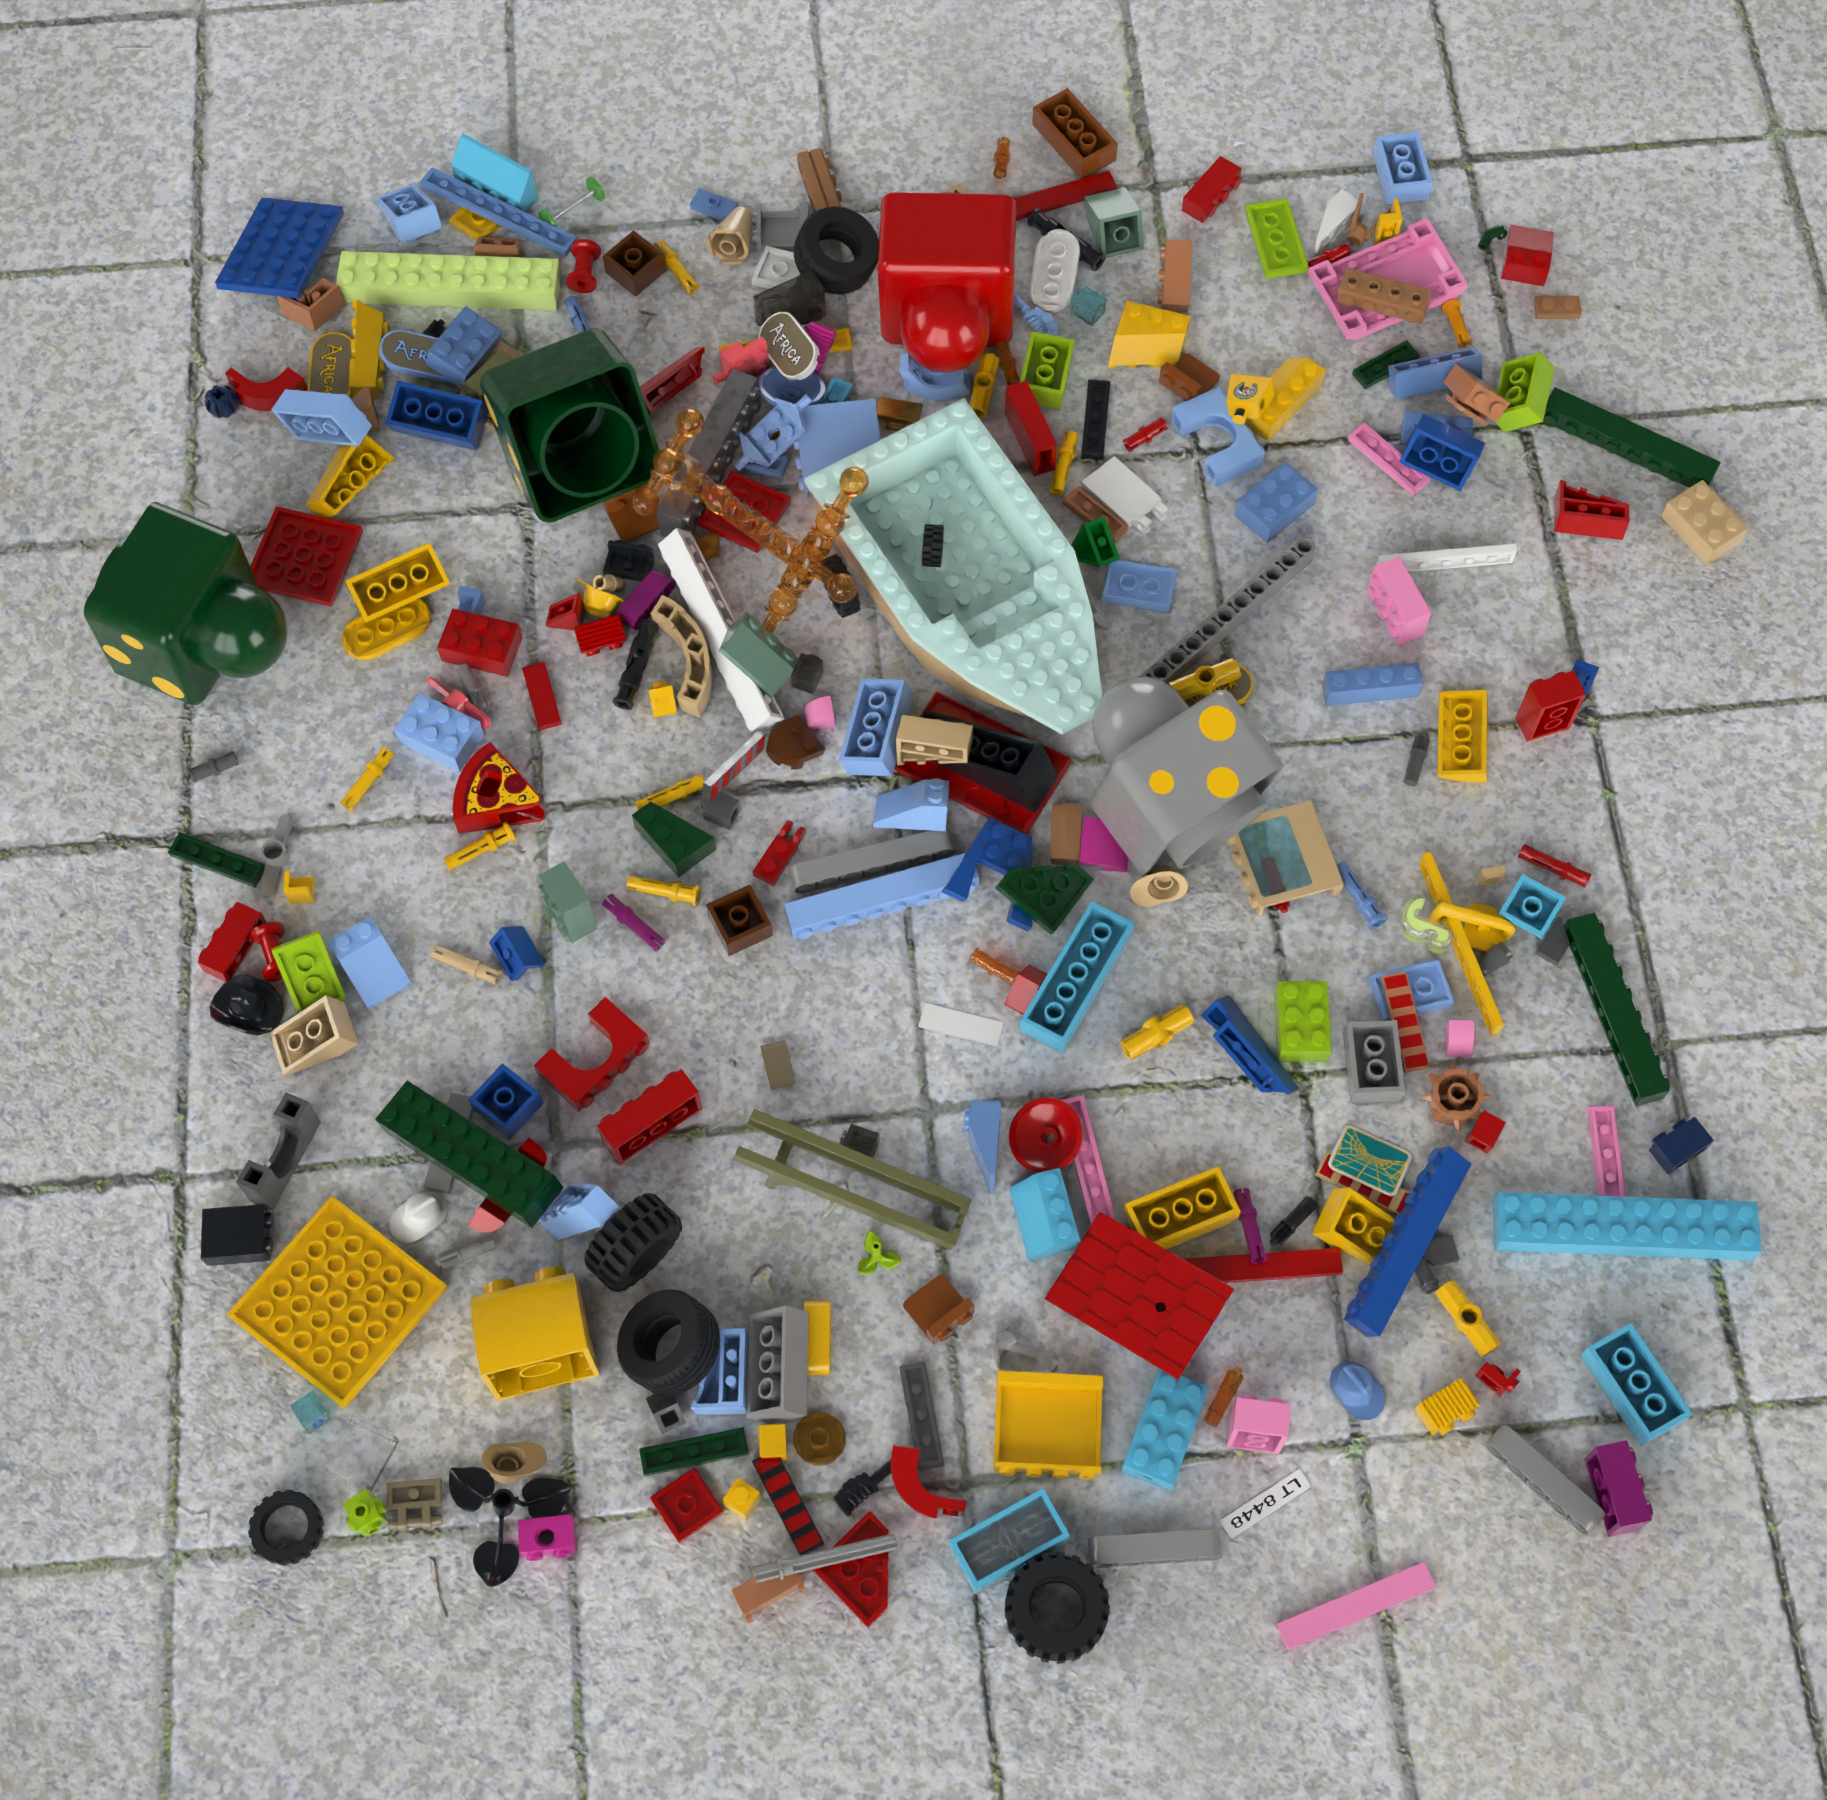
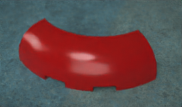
[468,1138,547,1232]

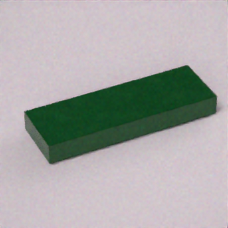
[1352,340,1420,390]

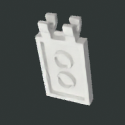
[1081,456,1168,536]

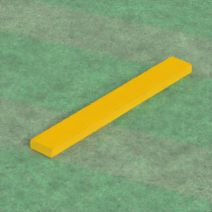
[1418,851,1504,1036]

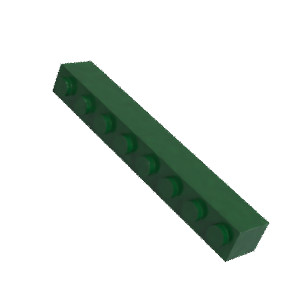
[1543,387,1721,488]
[1564,912,1670,1107]

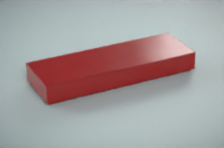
[522,662,562,731]

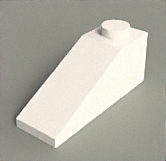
[1314,189,1360,255]

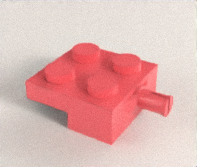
[712,337,769,385]

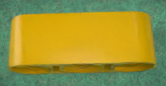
[804,1300,831,1375]

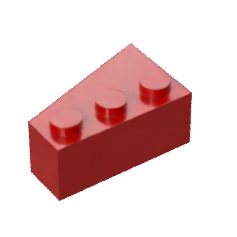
[1554,480,1629,540]

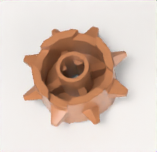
[1421,1064,1491,1130]

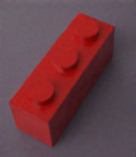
[1182,156,1242,223]
[198,901,267,982]

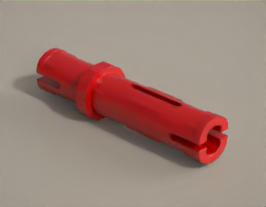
[1518,844,1592,888]

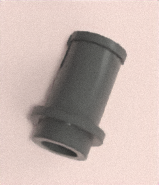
[1415,1259,1439,1294]

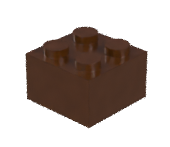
[602,230,667,296]
[706,885,773,956]

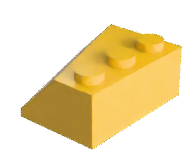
[1108,300,1191,369]

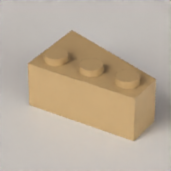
[896,715,973,765]

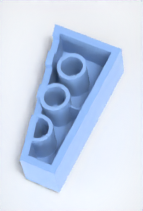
[538,1182,619,1241]

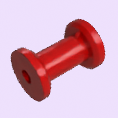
[566,239,602,293]
[250,922,285,982]

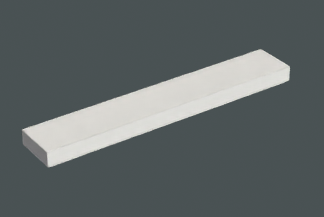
[1376,544,1517,572]

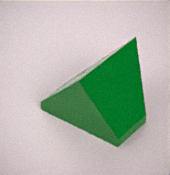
[1071,516,1120,567]

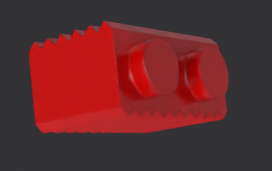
[573,614,626,657]

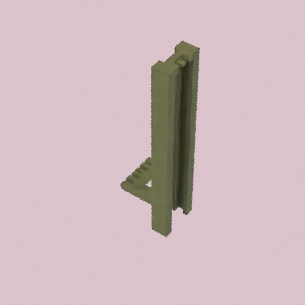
[733,1109,972,1250]

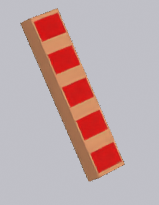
[1380,971,1430,1073]

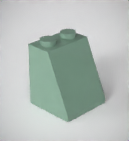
[1084,187,1144,258]

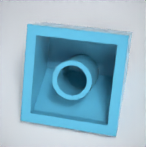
[1498,874,1566,939]

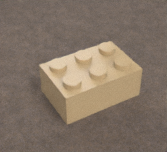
[1661,480,1748,565]

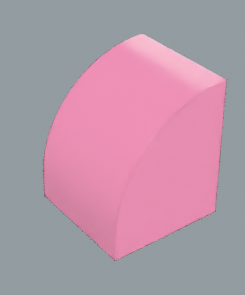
[804,696,835,731]
[1445,1020,1474,1058]

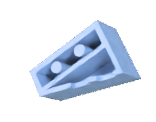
[691,1328,749,1415]

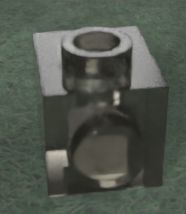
[791,653,824,694]
[839,1124,880,1158]

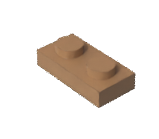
[1534,296,1582,319]

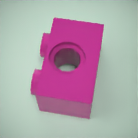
[518,1514,577,1561]

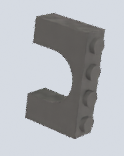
[236,1092,321,1211]

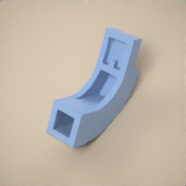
[899,352,972,400]

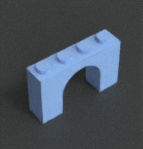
[1171,387,1265,487]

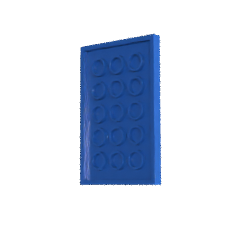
[215,197,344,299]

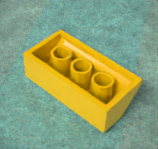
[1244,357,1326,442]
[345,543,451,623]

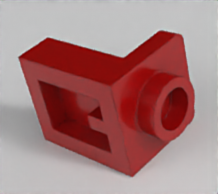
[1475,1362,1521,1396]

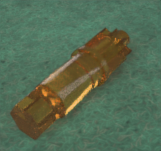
[1203,1367,1244,1427]

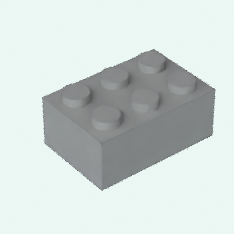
[1343,1020,1405,1103]

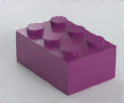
[1584,1440,1653,1537]

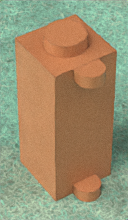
[732,1572,806,1624]

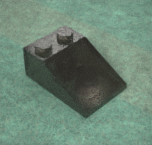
[753,270,826,326]

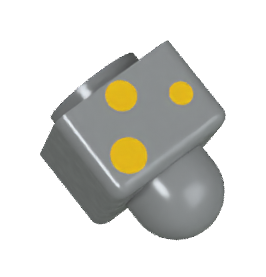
[1091,677,1285,877]

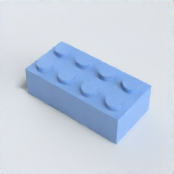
[271,389,372,446]
[839,678,914,776]

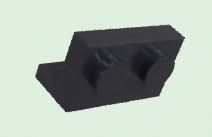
[603,540,655,582]

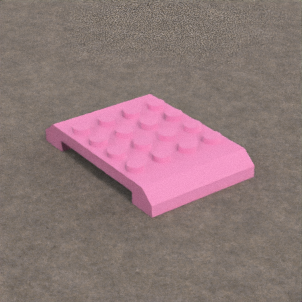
[1308,218,1468,340]

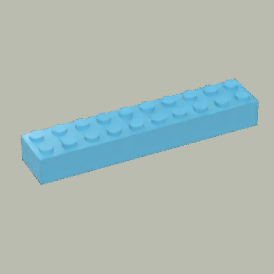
[1492,1192,1762,1261]

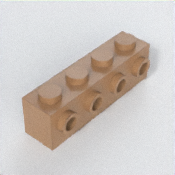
[1337,268,1432,324]

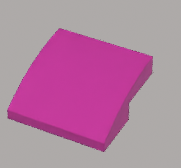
[1079,817,1128,872]

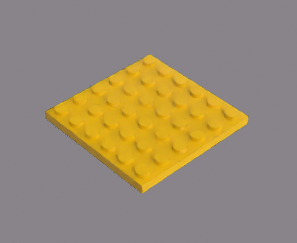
[226,1196,449,1410]

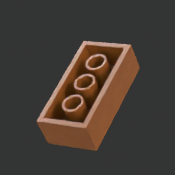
[1032,88,1118,179]

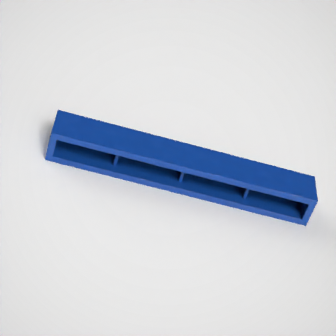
[1343,1146,1472,1337]

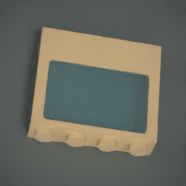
[1226,800,1344,916]

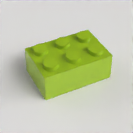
[1020,331,1075,410]
[1493,352,1555,432]
[1274,981,1331,1062]

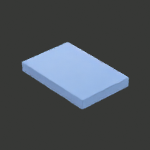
[1101,560,1177,613]
[1368,959,1455,1021]

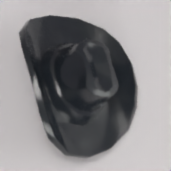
[209,975,283,1036]

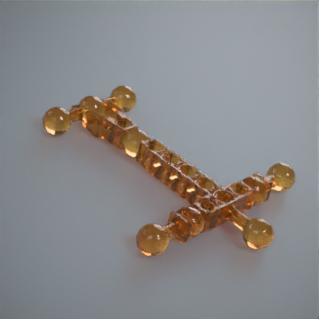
[630,408,869,633]

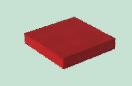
[650,1467,724,1543]

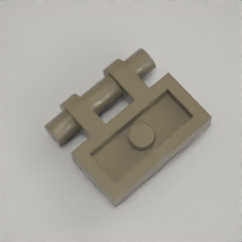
[387,1478,443,1532]

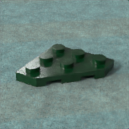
[995,863,1094,935]

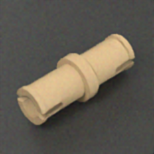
[593,574,625,593]

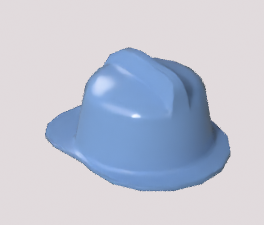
[1330,1361,1385,1420]

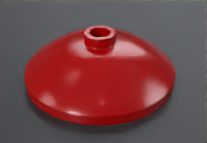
[1009,1097,1083,1173]

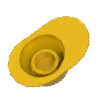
[575,578,624,618]

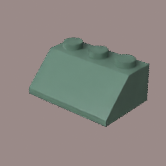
[719,612,798,697]

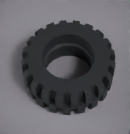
[584,1193,682,1292]
[1004,1552,1110,1664]

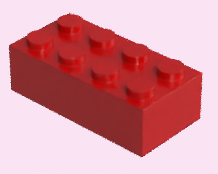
[597,1069,703,1165]

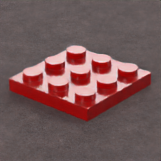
[698,470,791,553]

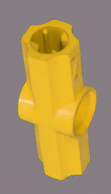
[970,353,1000,420]
[1168,658,1241,700]
[1120,1004,1194,1060]
[1435,1280,1501,1358]

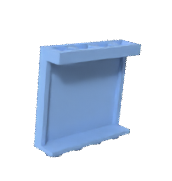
[794,399,880,498]

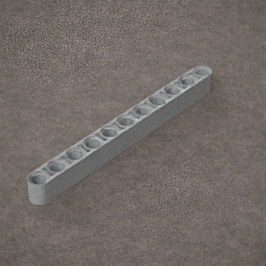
[1139,536,1315,684]

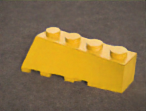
[349,300,390,400]
[305,435,395,518]

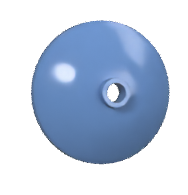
[758,366,825,406]

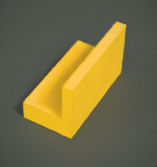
[1373,198,1402,246]

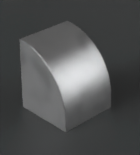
[645,1394,686,1434]

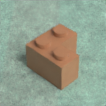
[277,278,344,331]

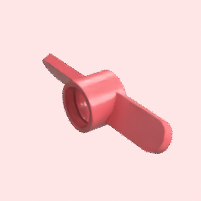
[426,676,491,729]

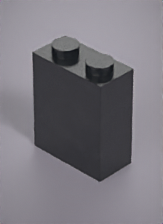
[201,1204,274,1266]

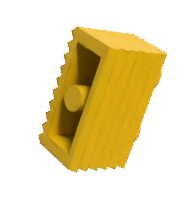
[1415,1378,1480,1436]

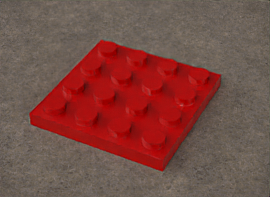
[250,506,363,607]

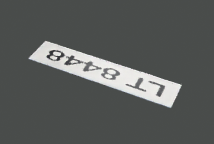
[1219,1469,1312,1539]

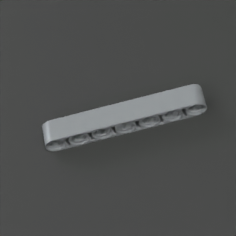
[789,828,956,894]

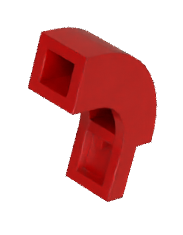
[225,367,308,411]
[890,1445,966,1519]

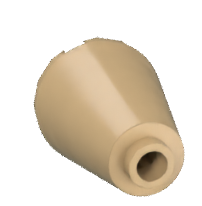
[707,206,753,265]

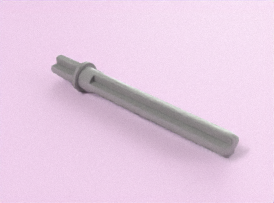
[752,1534,897,1583]

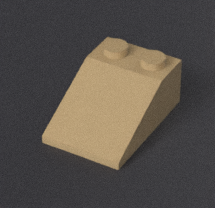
[270,996,358,1076]

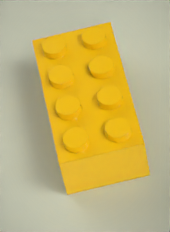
[1123,1166,1241,1250]

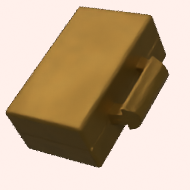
[876,397,923,431]

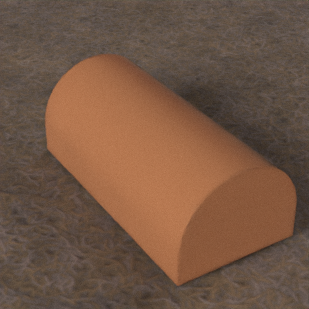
[474,237,522,257]

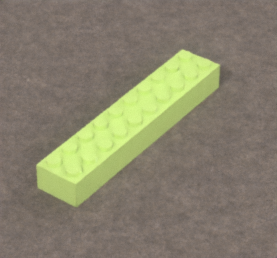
[336,251,562,311]

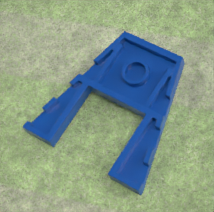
[942,818,1032,931]

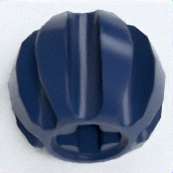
[204,385,238,418]

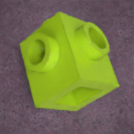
[342,1489,388,1536]

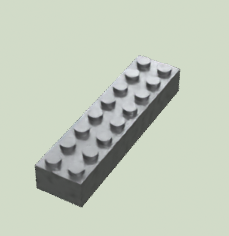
[656,369,761,537]

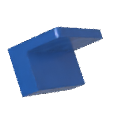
[489,926,545,981]

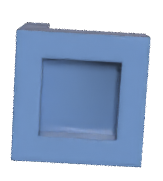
[457,585,486,615]

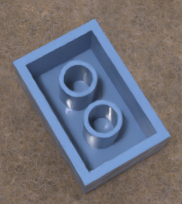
[425,306,503,389]
[1235,461,1318,543]

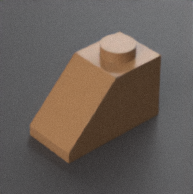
[352,386,380,432]

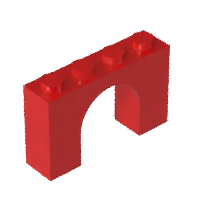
[534,997,650,1112]

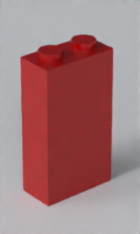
[1005,381,1057,477]

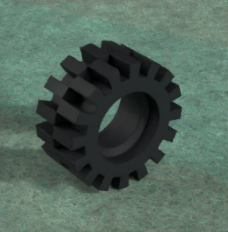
[922,524,944,568]

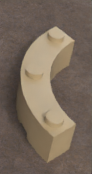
[651,595,713,719]

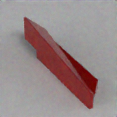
[640,347,705,414]

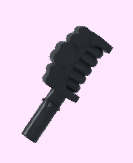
[833,1459,891,1517]

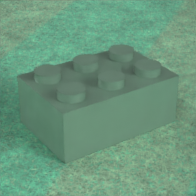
[538,861,597,943]

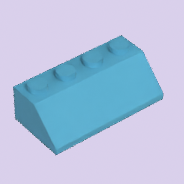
[451,133,538,212]

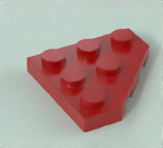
[812,1511,889,1629]

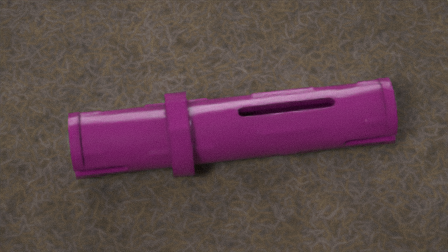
[602,894,666,952]
[1233,1188,1267,1264]

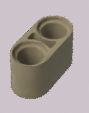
[760,1040,796,1090]

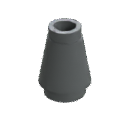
[1478,942,1513,977]

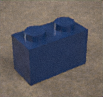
[1649,1117,1714,1175]

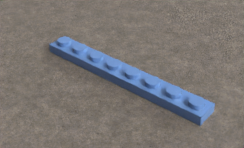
[420,167,577,257]

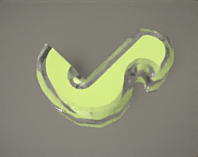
[1399,895,1453,954]

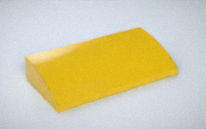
[1437,690,1488,783]

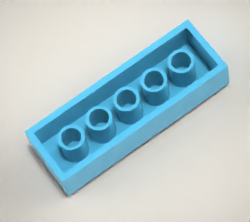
[1019,901,1135,1054]

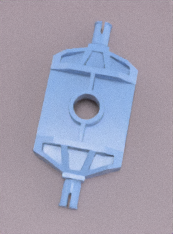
[733,394,812,471]

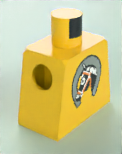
[1226,374,1275,425]

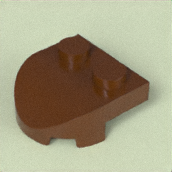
[766,715,825,770]

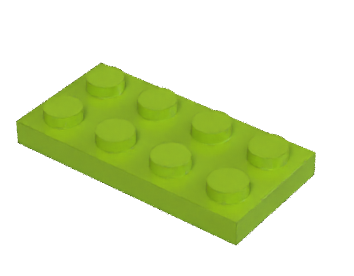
[1244,198,1309,279]

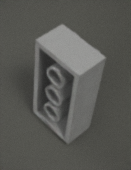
[746,1305,808,1424]

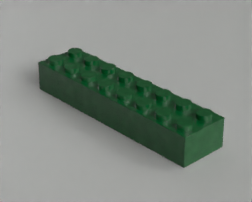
[375,1080,564,1228]

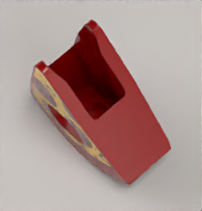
[453,742,546,833]

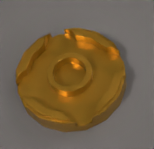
[793,1412,846,1466]

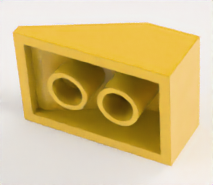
[1312,1187,1394,1265]

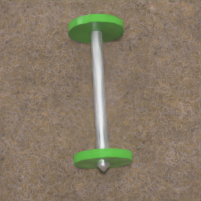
[538,177,605,227]

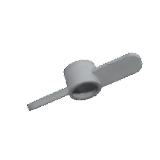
[259,814,293,898]

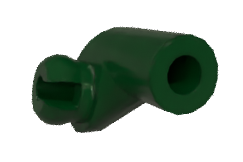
[1478,225,1508,250]

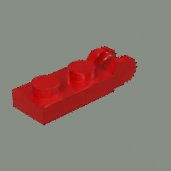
[752,820,806,887]

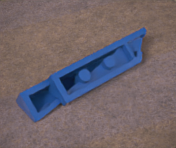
[1201,996,1299,1095]

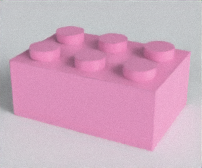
[1367,557,1431,645]
[1226,1395,1291,1454]

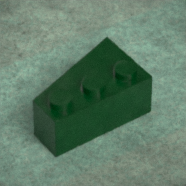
[632,801,716,878]

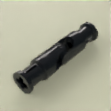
[1027,208,1105,271]
[612,619,659,710]

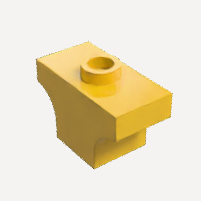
[648,681,677,717]

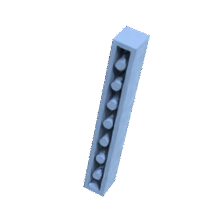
[784,853,979,939]

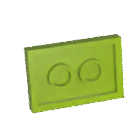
[271,930,346,1013]

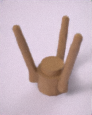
[1346,193,1392,246]

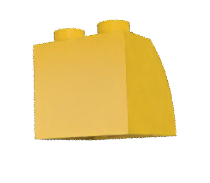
[471,1266,600,1400]

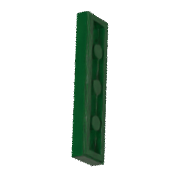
[168,832,265,888]
[639,1427,749,1477]

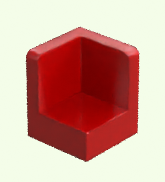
[1464,1111,1506,1154]

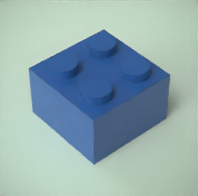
[468,1063,544,1140]

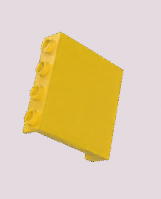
[994,1371,1103,1480]

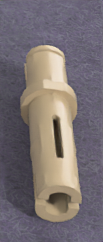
[430,944,503,985]

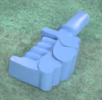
[1014,293,1058,336]

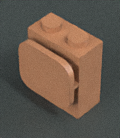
[1442,364,1510,426]

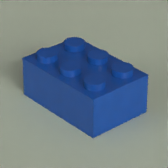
[1399,414,1485,491]

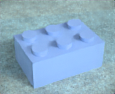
[1373,132,1433,205]
[394,693,484,772]

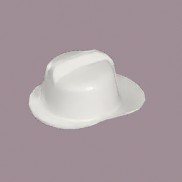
[389,1192,447,1243]

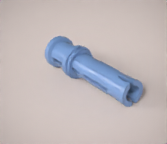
[1337,861,1388,930]

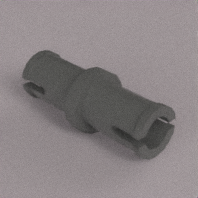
[188,751,239,783]

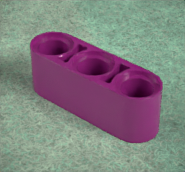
[616,568,676,630]

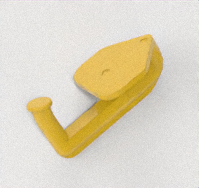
[1427,902,1516,952]

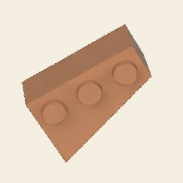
[1158,240,1192,312]

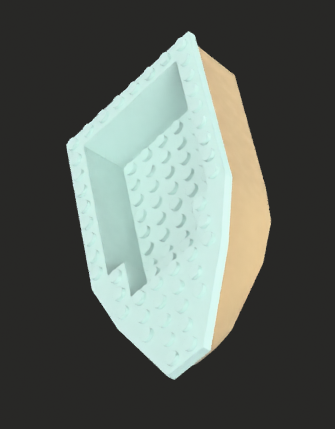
[805,398,1102,734]

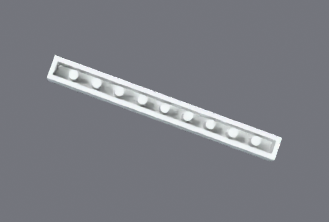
[658,528,785,734]

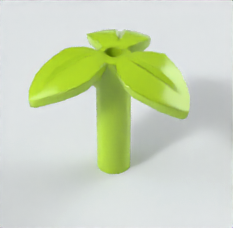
[857,1231,901,1275]

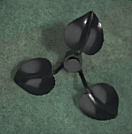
[449,1467,571,1587]

